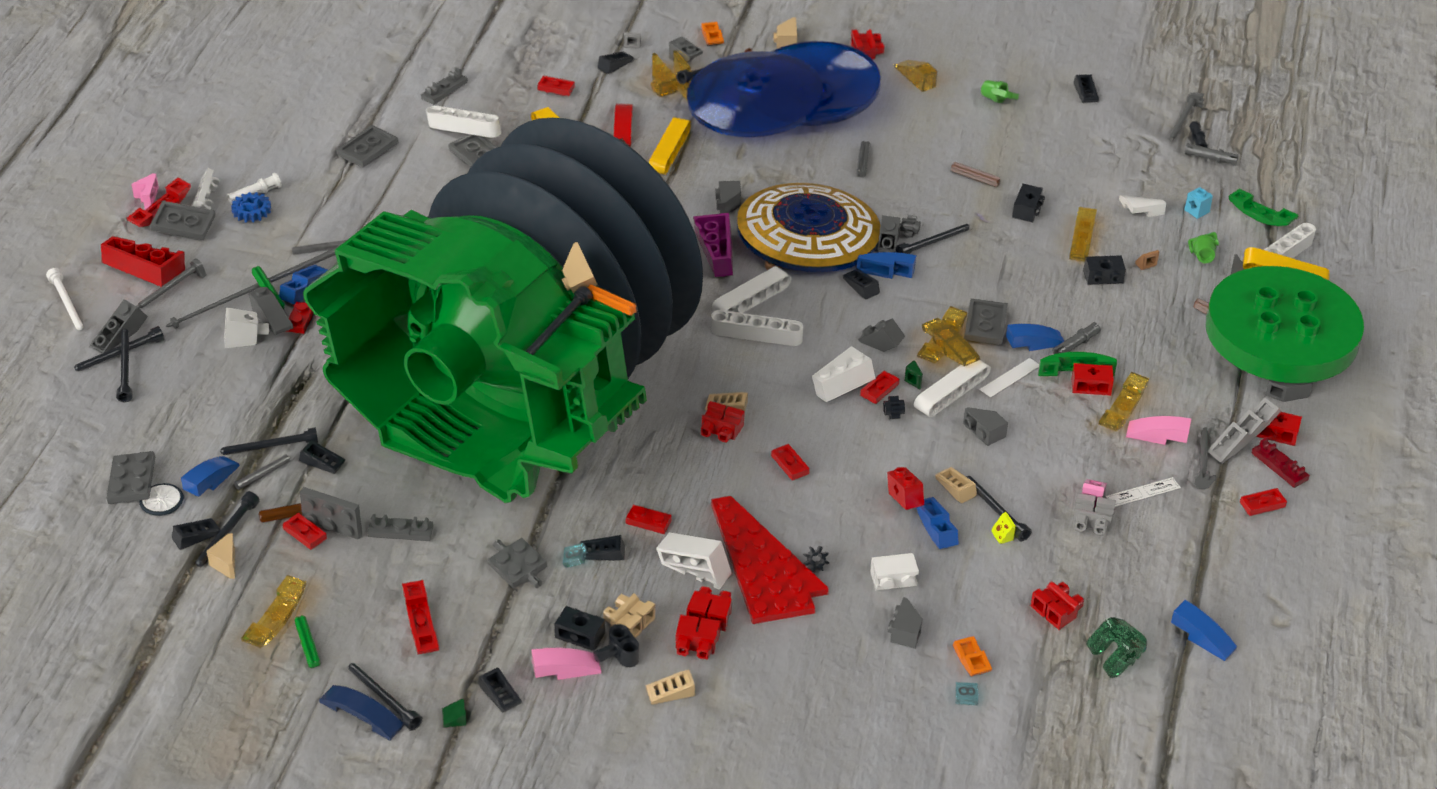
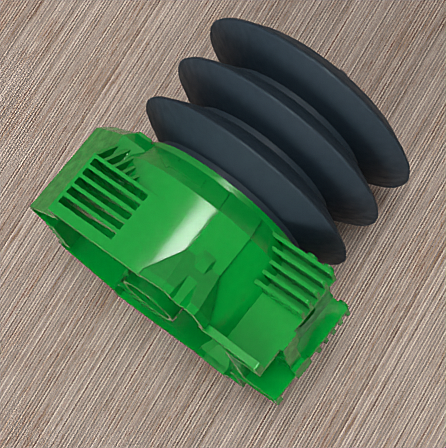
[303,117,703,503]

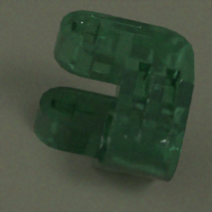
[1086,617,1147,678]

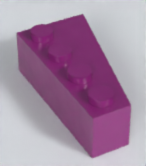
[693,213,733,277]

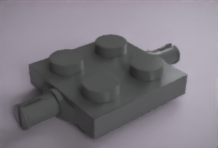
[488,538,547,589]

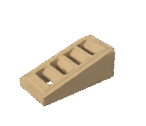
[705,392,748,411]
[935,467,977,503]
[646,670,695,705]

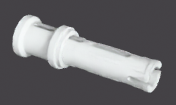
[227,173,282,205]

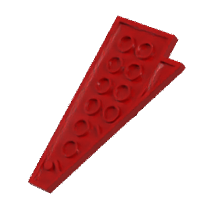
[711,496,829,624]

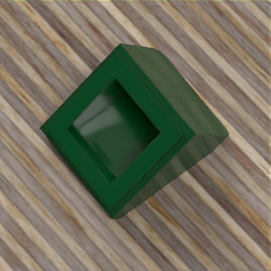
[904,360,923,390]
[442,698,466,728]

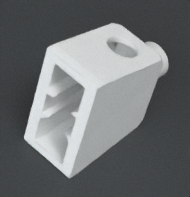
[224,308,269,348]

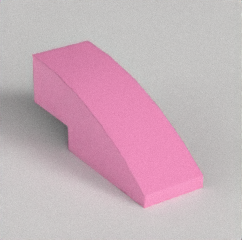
[1126,416,1191,445]
[531,648,601,680]

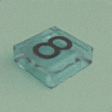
[562,543,586,568]
[955,682,978,705]

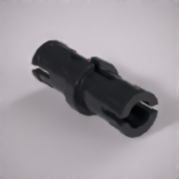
[1189,121,1208,148]

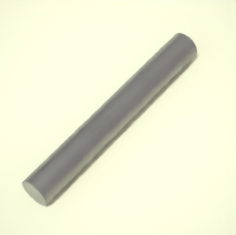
[292,240,347,254]
[234,454,290,490]

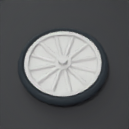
[139,483,184,516]

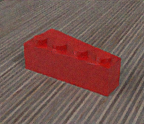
[101,236,185,287]

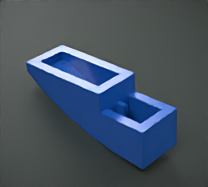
[857,252,916,279]
[279,265,328,304]
[1006,324,1064,351]
[181,456,240,497]
[916,497,959,549]
[1171,599,1237,661]

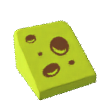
[991,512,1016,544]

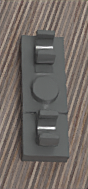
[421,67,468,105]
[367,514,434,541]

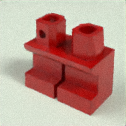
[850,29,884,61]
[701,401,745,443]
[1031,581,1084,630]
[686,586,732,632]
[676,614,721,660]

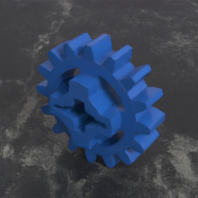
[231,192,271,223]

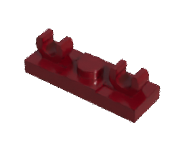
[1251,437,1310,488]

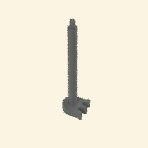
[1170,92,1205,140]
[137,258,207,308]
[1194,427,1216,489]

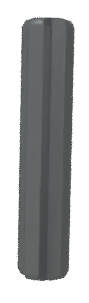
[856,141,870,177]

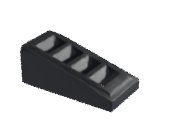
[598,51,634,74]
[1073,74,1099,103]
[843,269,880,299]
[299,440,346,474]
[172,518,220,550]
[580,535,625,561]
[478,667,522,713]

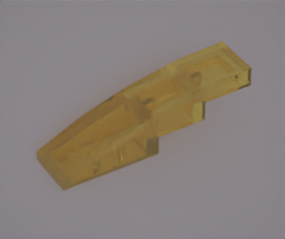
[673,50,694,104]
[1069,207,1097,262]
[922,318,981,366]

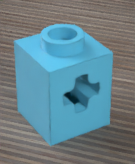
[1185,187,1213,219]

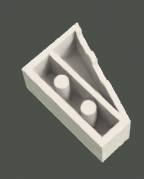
[812,346,876,402]
[656,532,732,590]

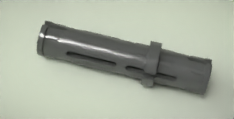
[1185,143,1239,165]
[1052,322,1101,354]

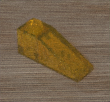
[651,53,678,97]
[894,60,938,92]

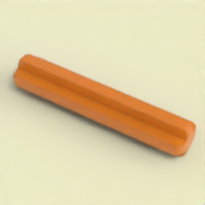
[587,284,637,316]

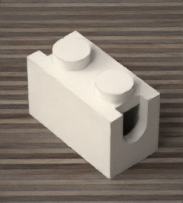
[870,553,919,590]

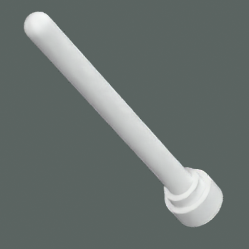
[46,268,83,330]

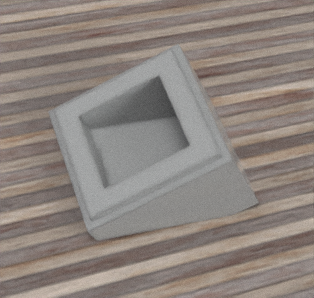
[624,32,641,48]

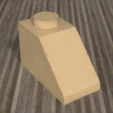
[773,17,797,49]
[562,242,597,294]

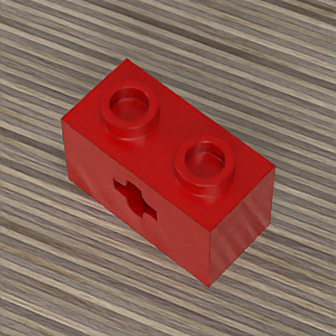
[1071,363,1114,396]
[1256,412,1302,446]
[887,467,924,510]

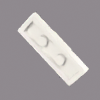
[192,168,220,210]

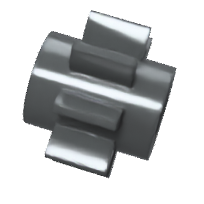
[900,215,921,238]

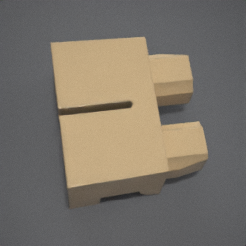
[603,593,655,638]

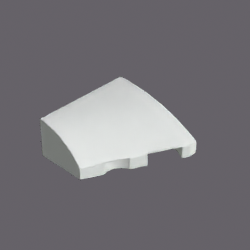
[1119,195,1166,217]

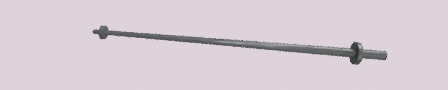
[166,231,358,329]

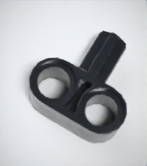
[593,624,639,668]

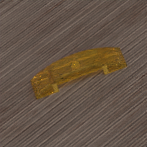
[917,306,967,363]
[1098,372,1149,432]
[241,575,306,648]

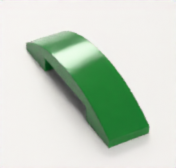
[1228,189,1299,226]
[1038,352,1117,376]

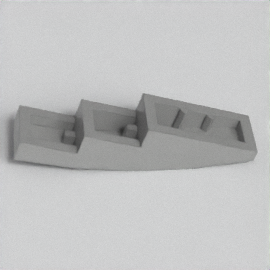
[1208,397,1281,464]

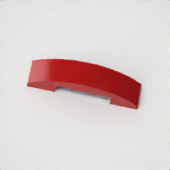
[614,103,633,147]
[127,177,191,227]
[402,580,439,654]

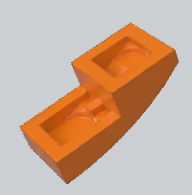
[701,22,724,45]
[953,636,992,676]

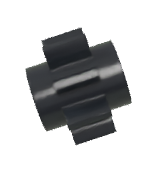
[883,396,905,419]
[803,546,829,572]

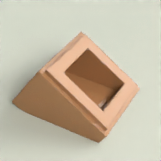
[1135,250,1160,270]

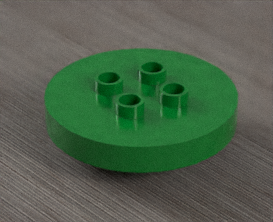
[1205,266,1364,383]

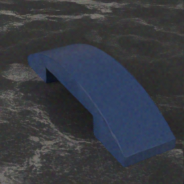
[319,685,404,741]

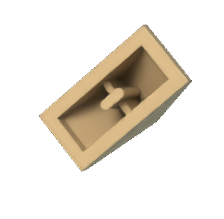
[207,533,235,579]

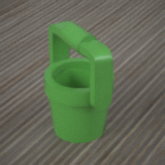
[981,80,1020,103]
[1188,232,1219,263]

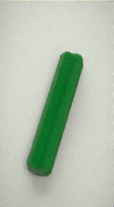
[252,266,285,309]
[294,615,320,668]

